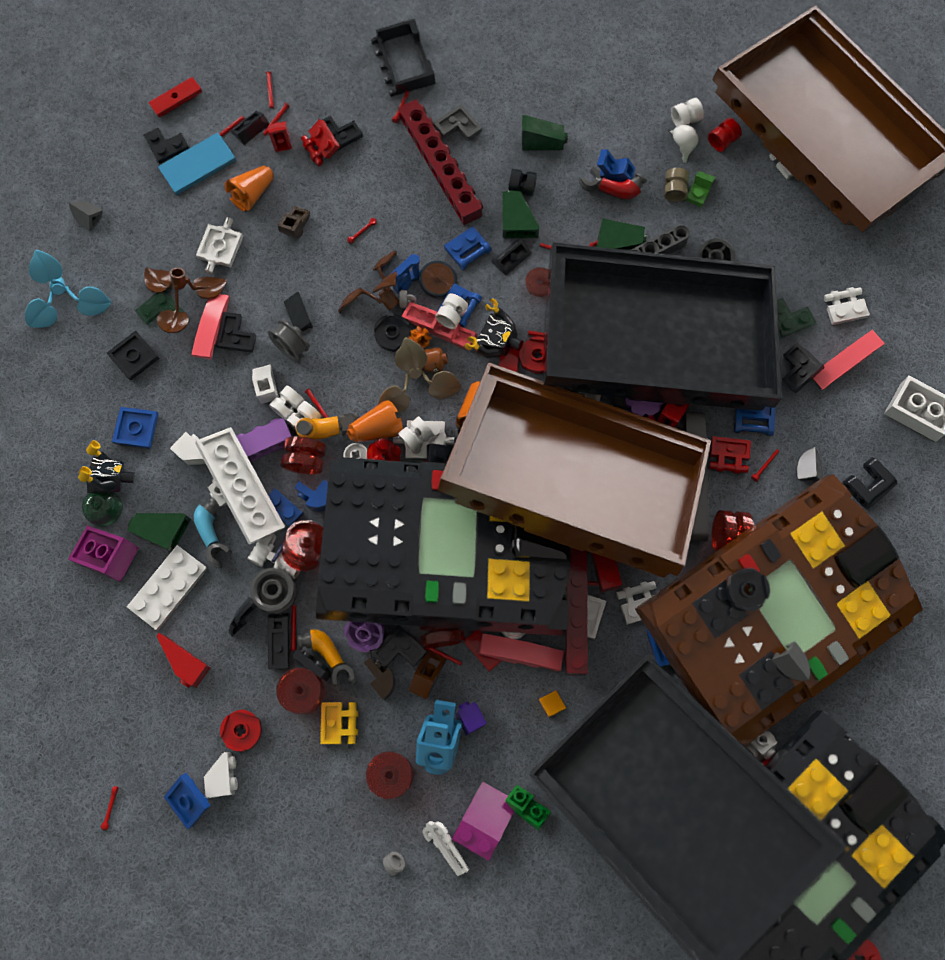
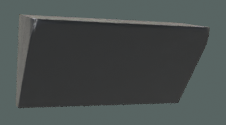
[231,111,270,145]
[491,238,532,275]
[284,292,313,331]

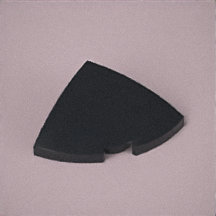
[228,597,257,637]

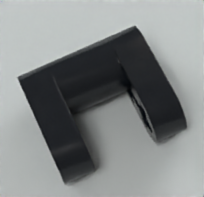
[842,457,898,509]

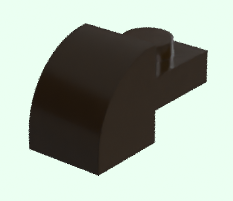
[278,206,310,239]
[364,658,395,701]

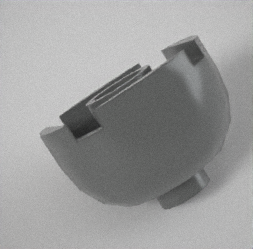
[698,238,735,262]

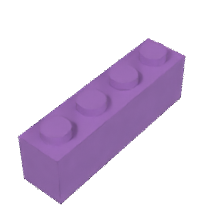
[236,418,295,462]

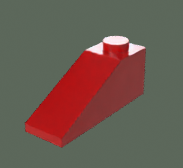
[590,552,622,593]
[157,633,211,688]

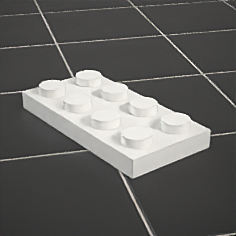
[127,545,208,631]

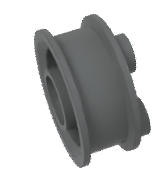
[267,319,310,362]
[250,568,297,614]

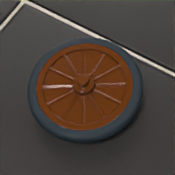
[419,260,457,298]

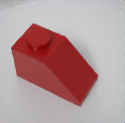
[268,122,292,152]

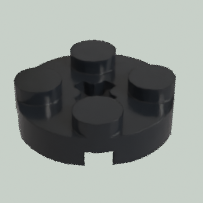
[374,314,411,352]
[726,568,770,611]

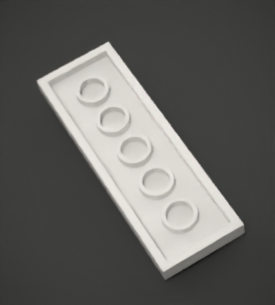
[195,427,285,545]

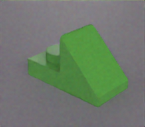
[685,171,716,207]

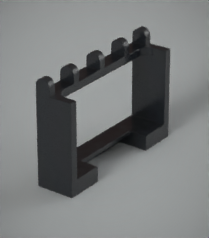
[371,18,436,97]

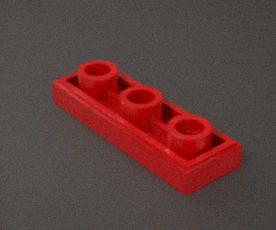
[148,77,202,118]

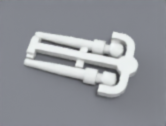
[423,821,469,876]

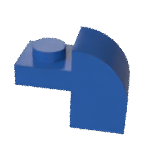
[597,149,636,182]
[294,479,328,512]

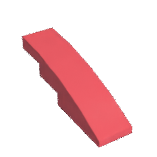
[191,294,229,359]
[402,302,478,351]
[813,330,885,390]
[478,634,564,672]

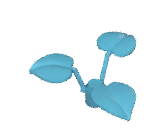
[25,250,111,328]

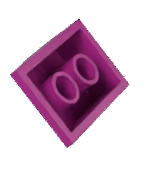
[68,525,139,582]
[452,781,514,861]

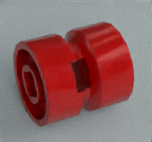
[708,118,742,152]

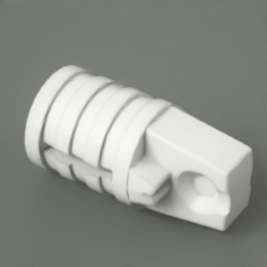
[247,534,276,567]
[266,552,303,579]

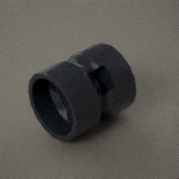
[508,168,537,196]

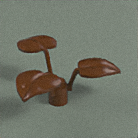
[338,250,399,314]
[144,267,227,333]

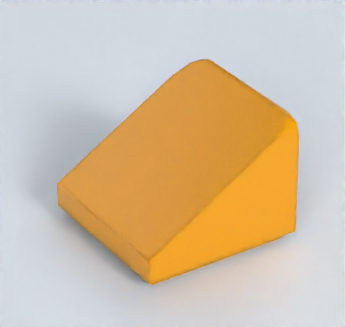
[539,690,566,718]

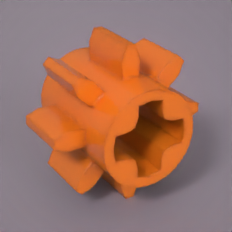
[409,326,432,348]

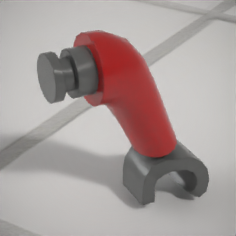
[579,166,647,200]

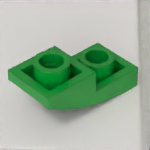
[505,785,551,831]

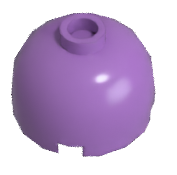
[344,621,385,652]

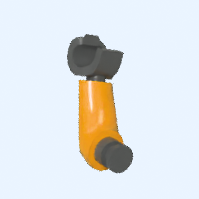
[296,413,358,440]
[298,629,356,687]

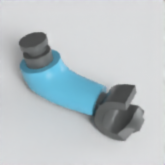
[193,498,233,568]

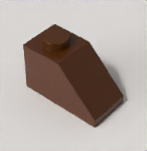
[408,651,447,699]

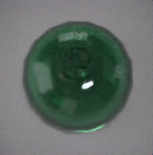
[81,493,123,527]

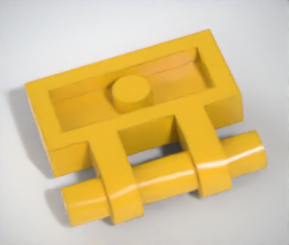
[320,702,358,744]

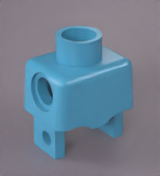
[415,700,462,775]

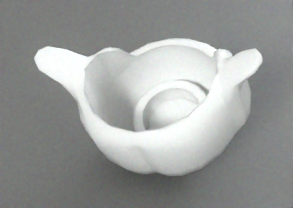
[670,124,698,163]

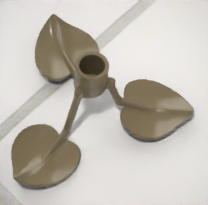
[378,337,461,413]

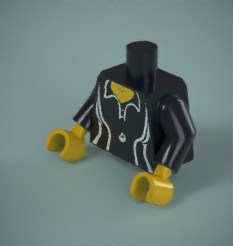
[465,299,523,359]
[78,440,135,493]

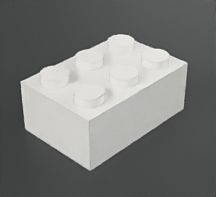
[884,376,945,442]

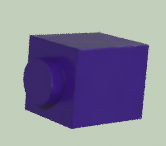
[455,701,487,736]

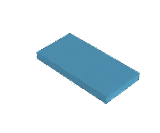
[158,132,237,195]

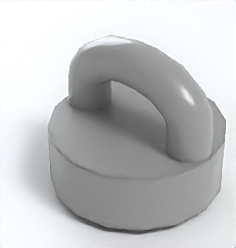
[399,290,416,309]
[383,852,405,876]

